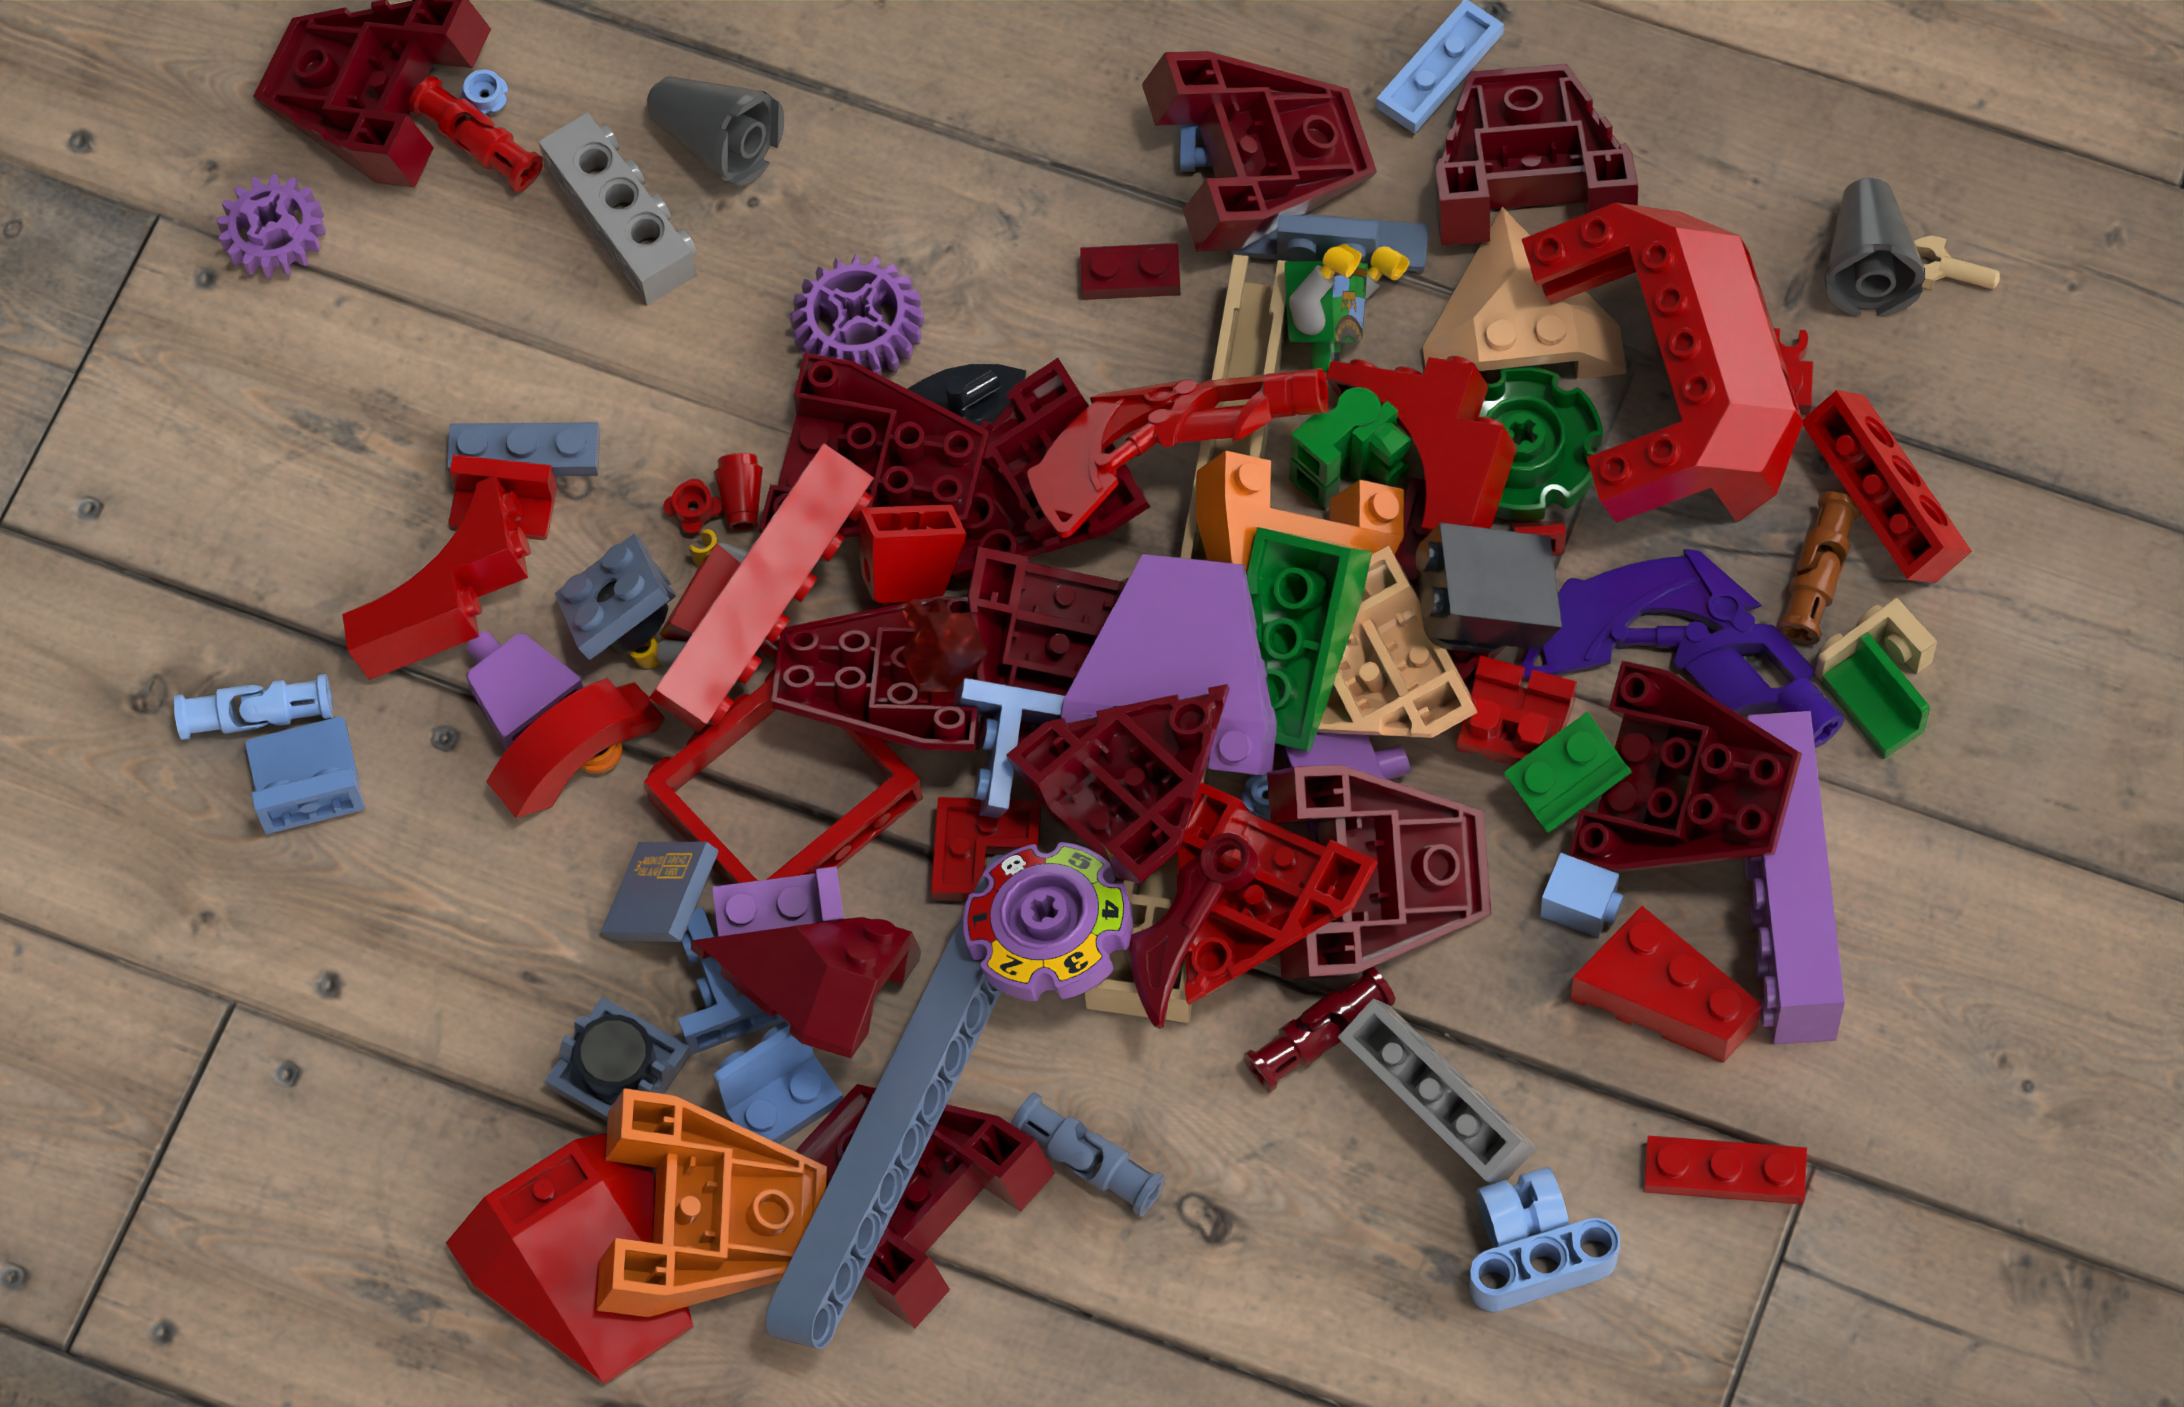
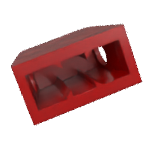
[859,505,966,607]

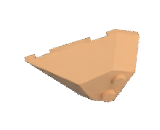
[1423,207,1627,379]
[1317,546,1478,738]

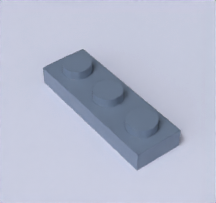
[447,422,600,477]

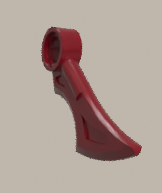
[1130,832,1258,1029]

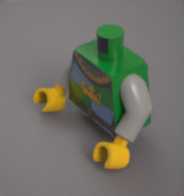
[1285,244,1410,372]

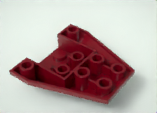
[759,353,989,538]
[771,596,982,751]
[1568,660,1802,872]

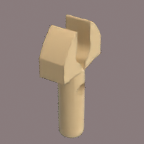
[1914,235,2000,290]

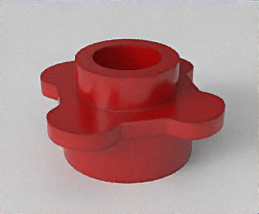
[663,479,723,535]

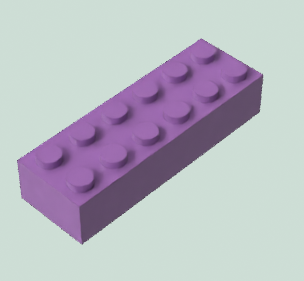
[1744,711,1845,1044]

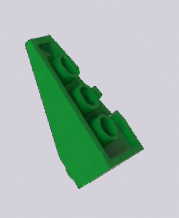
[1247,527,1373,751]

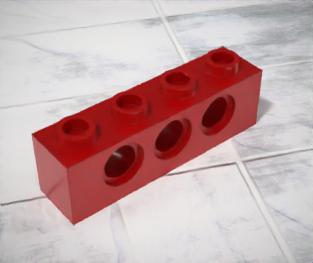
[1802,390,1972,583]

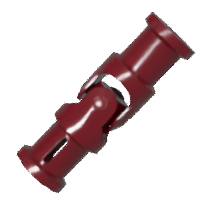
[1243,967,1396,1093]

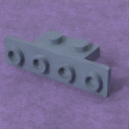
[1229,214,1429,272]

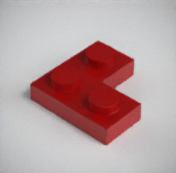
[931,797,1041,901]

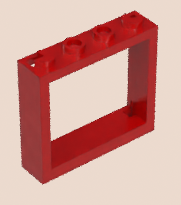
[644,667,923,885]

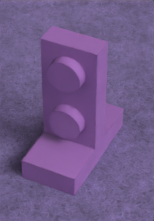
[712,866,844,936]

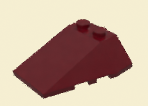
[967,546,1129,756]

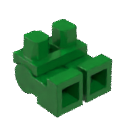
[1289,387,1411,511]

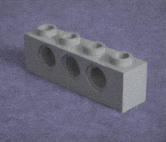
[538,112,698,305]
[1338,998,1537,1183]

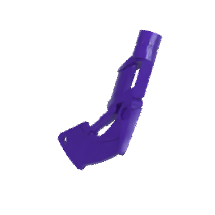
[1522,549,1844,748]

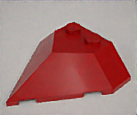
[1176,782,1378,1005]

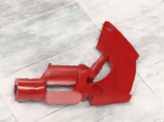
[1027,368,1328,538]

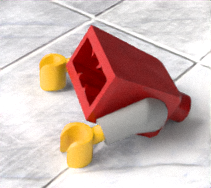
[630,529,780,669]

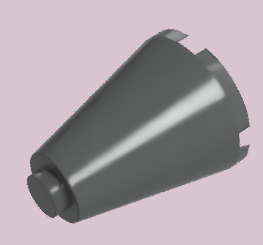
[647,76,784,186]
[1825,178,1925,316]

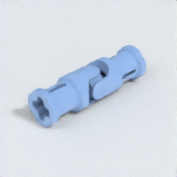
[174,674,333,740]

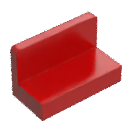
[449,455,557,540]

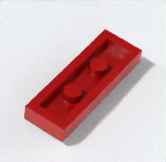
[1644,1135,1807,1205]

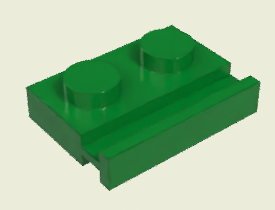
[1503,711,1632,834]

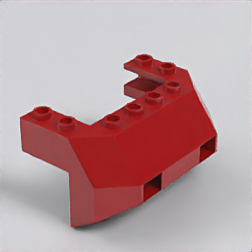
[1522,203,1803,523]

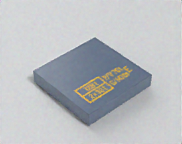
[601,842,719,942]

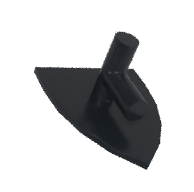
[907,364,1027,426]

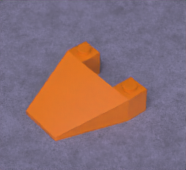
[1196,451,1404,600]
[597,1088,827,1317]

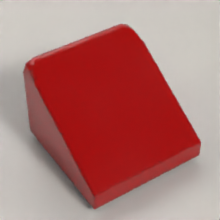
[1511,520,1566,556]

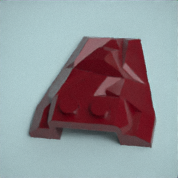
[953,358,1151,580]

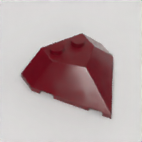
[1006,684,1230,883]
[691,917,921,1059]

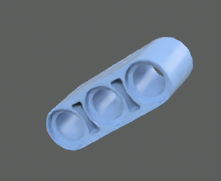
[1469,1218,1620,1312]

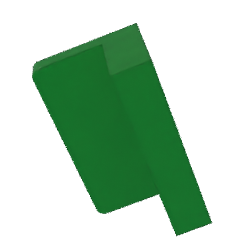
[1821,632,1930,759]

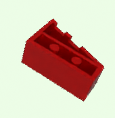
[1570,906,1762,1063]

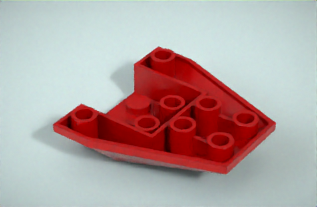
[446,1133,694,1385]

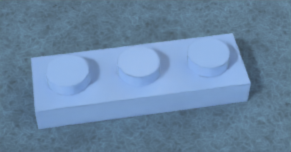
[1376,0,1504,134]

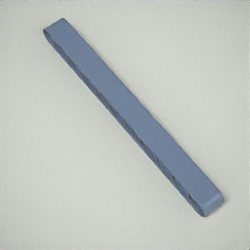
[766,854,1005,1349]

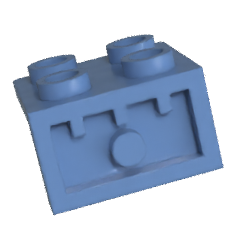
[246,717,366,834]
[713,1022,843,1144]

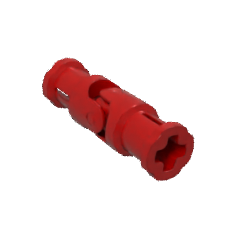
[408,76,543,192]

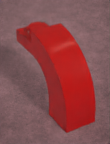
[486,678,665,818]

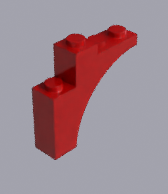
[1326,356,1517,536]

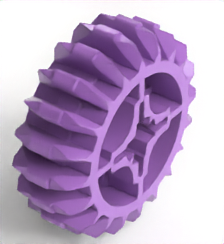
[790,254,924,376]

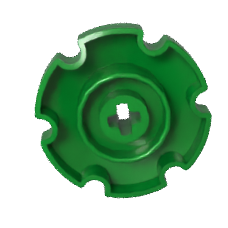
[1479,367,1603,521]

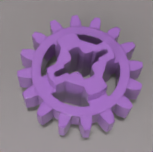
[217,174,326,278]

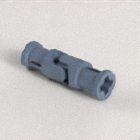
[1011,1092,1166,1216]

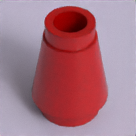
[713,453,763,530]

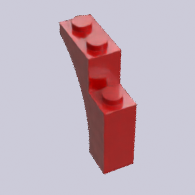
[342,475,531,680]

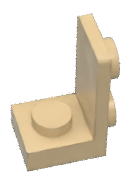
[1815,598,1937,682]

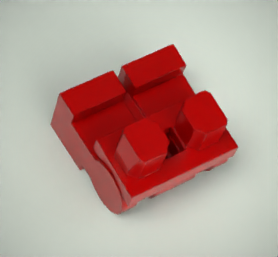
[1457,655,1577,766]

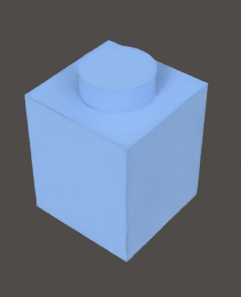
[1540,853,1624,938]

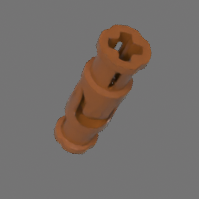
[1776,491,1862,645]

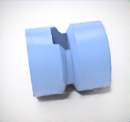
[1476,1167,1569,1248]

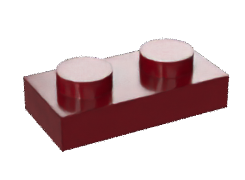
[1080,243,1181,300]

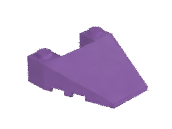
[1061,554,1277,775]

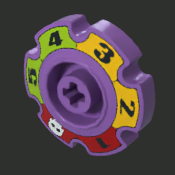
[963,842,1133,1002]

